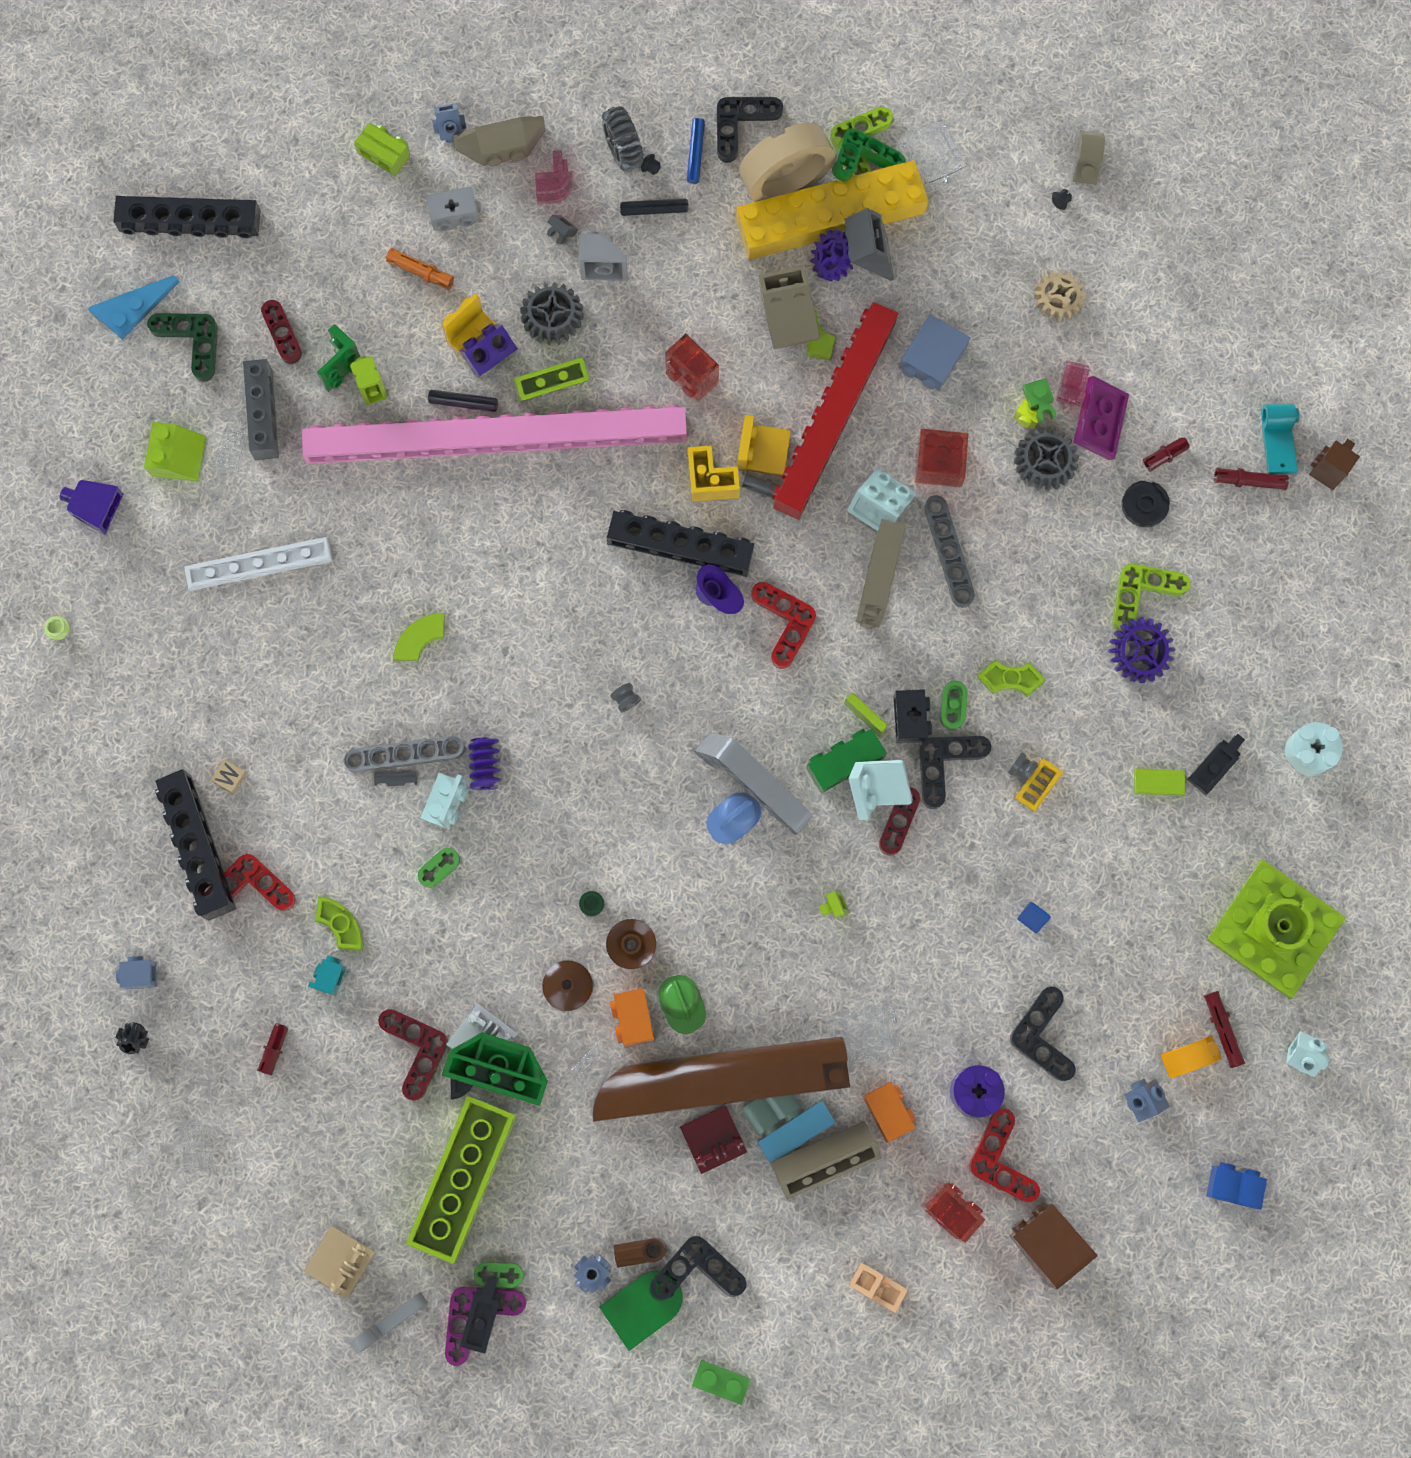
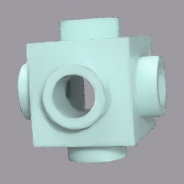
[1286,1031,1330,1077]

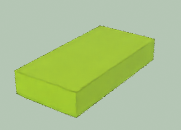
[844,693,887,737]
[1134,768,1185,796]

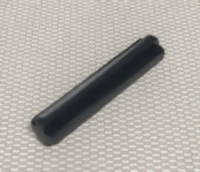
[620,198,689,216]
[428,389,498,412]

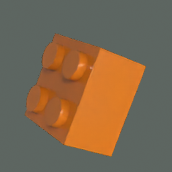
[610,988,655,1048]

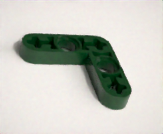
[147,313,218,382]

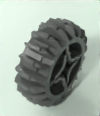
[601,106,644,171]
[520,281,584,346]
[1014,427,1079,492]

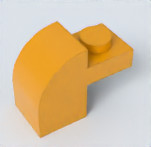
[1160,1035,1222,1079]

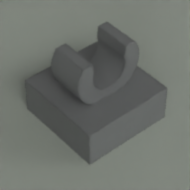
[547,215,579,244]

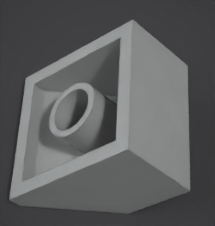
[579,231,628,281]

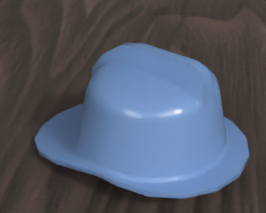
[706,792,761,844]

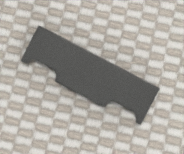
[374,772,417,786]

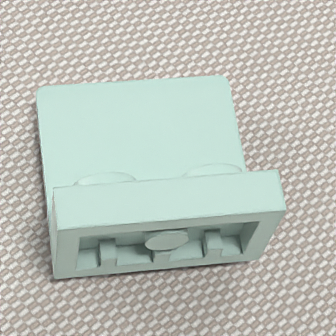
[847,469,916,531]
[849,760,913,820]
[420,773,469,830]

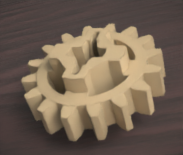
[1034,270,1086,322]

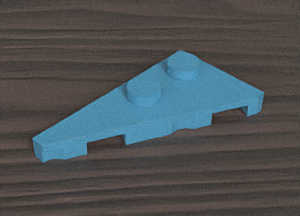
[88,275,179,340]

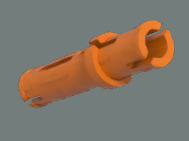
[386,248,455,290]

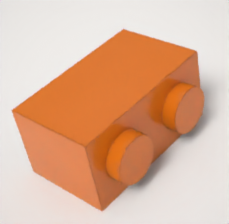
[862,1082,916,1143]

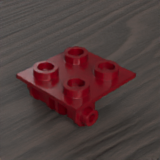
[680,1105,748,1174]

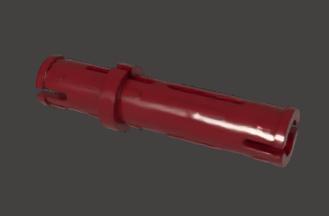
[1214,467,1289,491]
[1203,991,1246,1068]

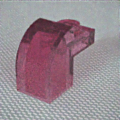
[535,150,573,205]
[1056,360,1090,406]

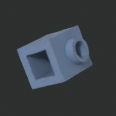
[116,956,157,990]

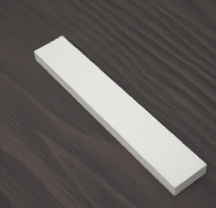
[184,537,333,591]

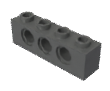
[243,359,279,461]

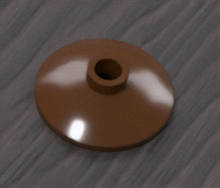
[606,919,656,969]
[542,961,593,1011]

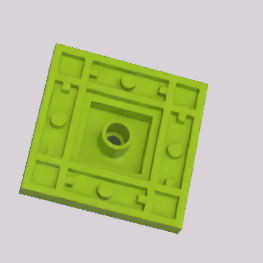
[1206,859,1346,999]

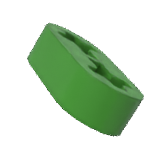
[418,848,460,888]
[474,1262,524,1288]

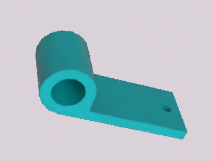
[1261,404,1300,474]

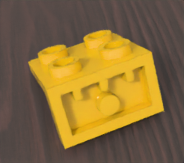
[442,293,496,359]
[737,414,791,476]

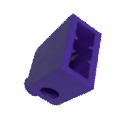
[59,480,124,535]

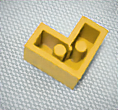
[687,445,740,502]

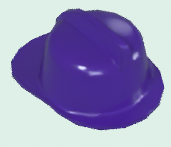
[695,564,744,614]

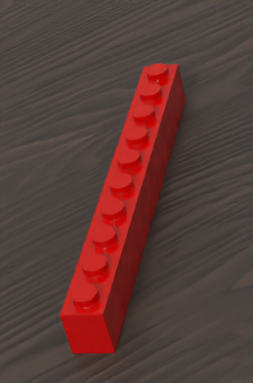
[771,302,899,520]

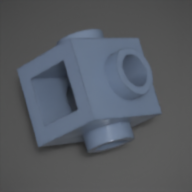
[432,103,467,142]
[1124,1079,1170,1123]
[574,1254,612,1293]

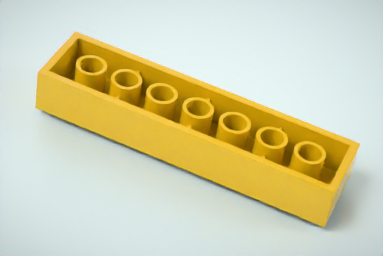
[736,160,928,260]

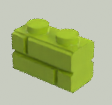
[354,123,410,176]
[350,356,388,406]

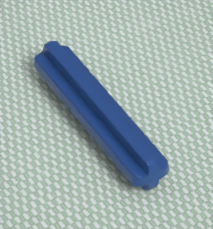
[687,118,705,184]

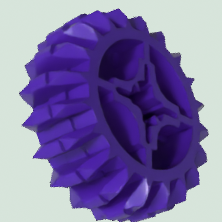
[1108,617,1175,683]

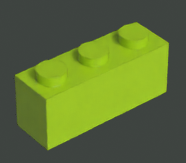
[512,357,590,402]

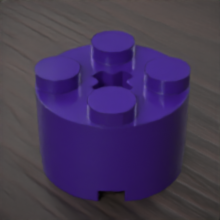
[950,1065,1005,1118]

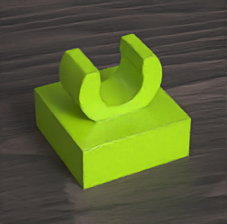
[819,890,850,918]

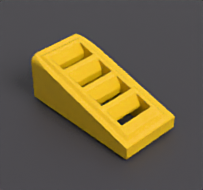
[1014,757,1063,812]

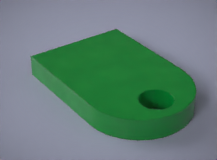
[599,1270,683,1351]

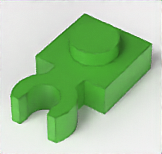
[1022,378,1056,423]

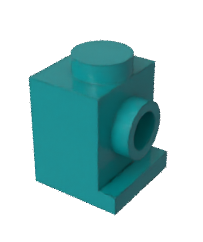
[308,955,346,996]

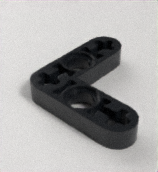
[717,97,783,163]
[919,736,992,809]
[1010,986,1076,1081]
[649,1236,747,1301]

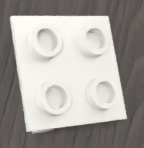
[446,1003,518,1049]

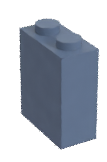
[899,314,971,391]

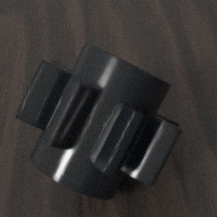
[115,1022,149,1054]

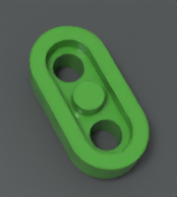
[940,681,968,730]

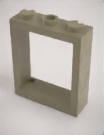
[856,519,906,629]

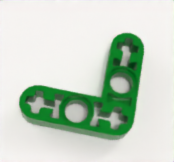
[832,128,905,181]

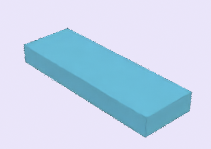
[757,1101,836,1164]

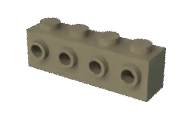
[771,1121,881,1200]

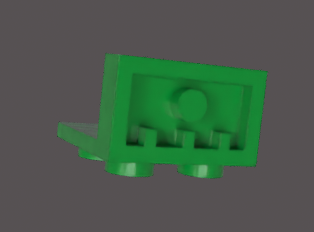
[317,324,361,392]

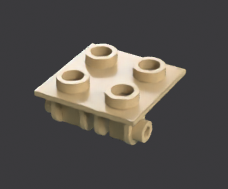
[303,1225,375,1299]

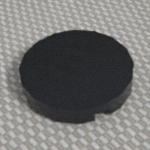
[1121,481,1170,527]

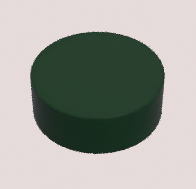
[579,891,604,917]

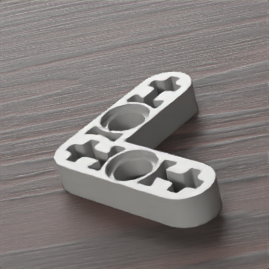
[349,1292,428,1354]

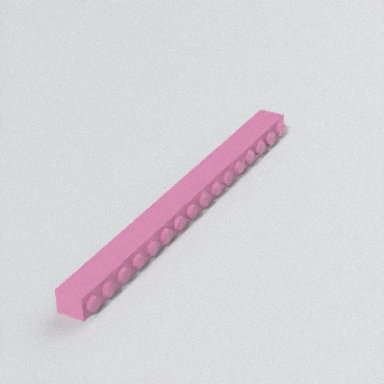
[302,405,687,464]

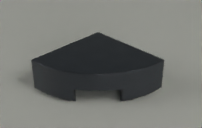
[450,1078,474,1100]

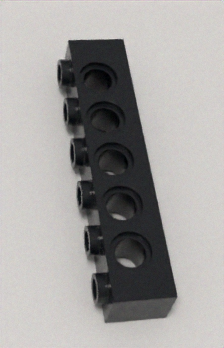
[113,196,261,239]
[606,510,755,577]
[155,769,237,921]

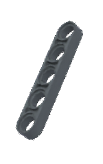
[924,495,975,608]

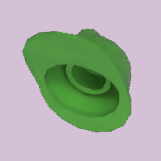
[658,975,706,1034]

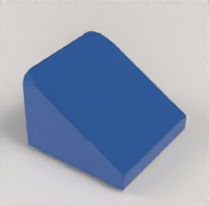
[1017,902,1051,933]

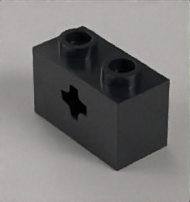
[893,689,932,743]

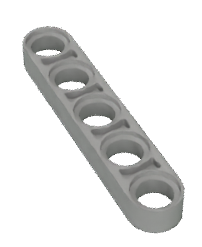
[343,736,465,773]

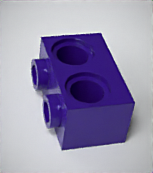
[459,323,518,376]

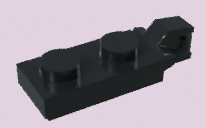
[1187,733,1245,796]
[460,1275,501,1354]

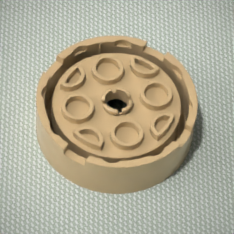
[739,123,836,202]

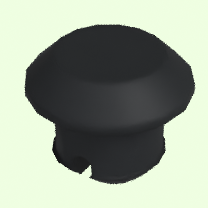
[641,154,661,175]
[1052,189,1072,210]

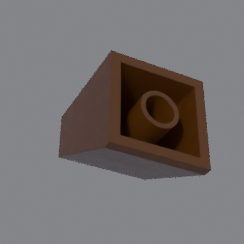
[1009,1203,1098,1290]

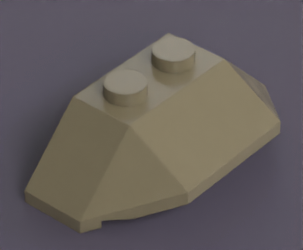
[453,116,546,166]

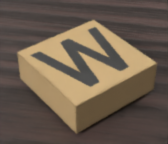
[211,760,247,794]

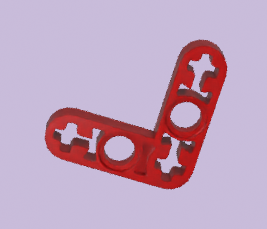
[751,582,816,669]
[205,854,296,911]
[969,1108,1040,1202]

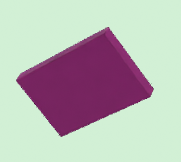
[1073,376,1129,460]

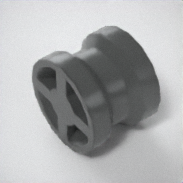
[610,683,641,713]
[1008,753,1038,783]

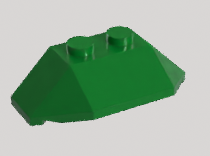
[442,1032,548,1106]

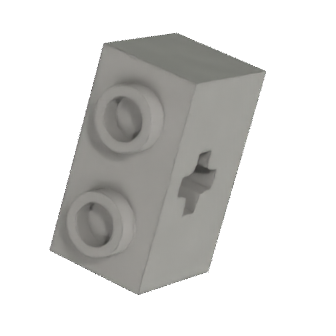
[426,186,479,231]

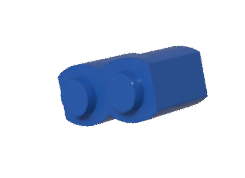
[1206,1162,1267,1210]

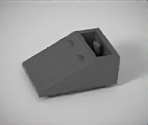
[844,208,894,281]

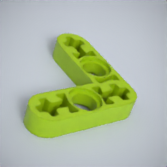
[830,107,893,176]
[1112,564,1191,632]

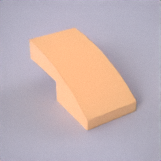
[849,1262,909,1314]

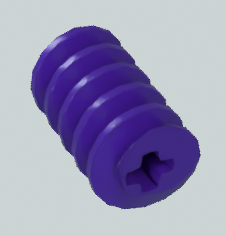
[468,737,501,791]

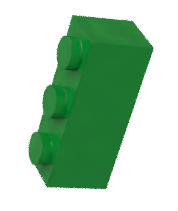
[807,728,887,794]

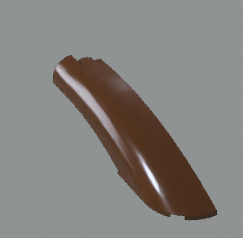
[593,1036,850,1122]

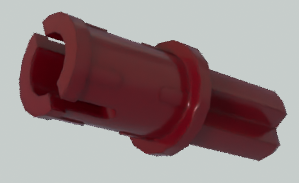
[1143,438,1190,472]
[257,1023,288,1075]

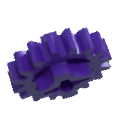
[810,229,853,282]

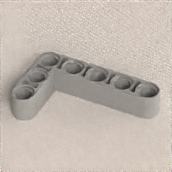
[695,732,812,835]

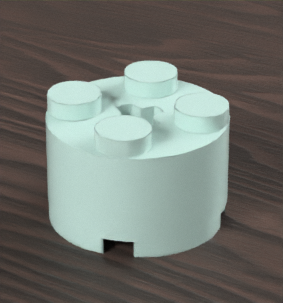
[1285,722,1343,776]

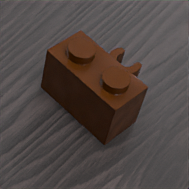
[1309,439,1360,490]

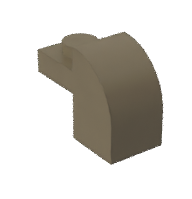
[1073,130,1105,185]

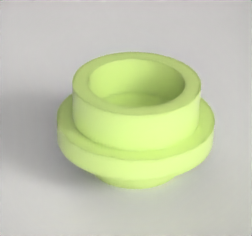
[44,616,70,640]

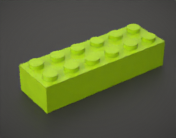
[406,1095,517,1264]

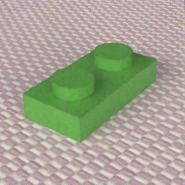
[692,1360,750,1405]

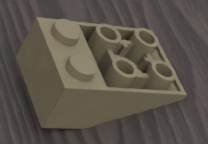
[758,265,820,349]

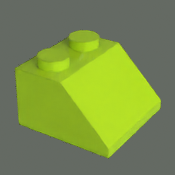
[144,422,206,482]

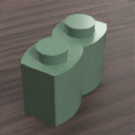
[742,1095,801,1136]

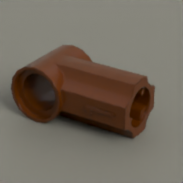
[614,1237,667,1268]

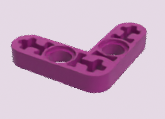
[445,1287,527,1366]

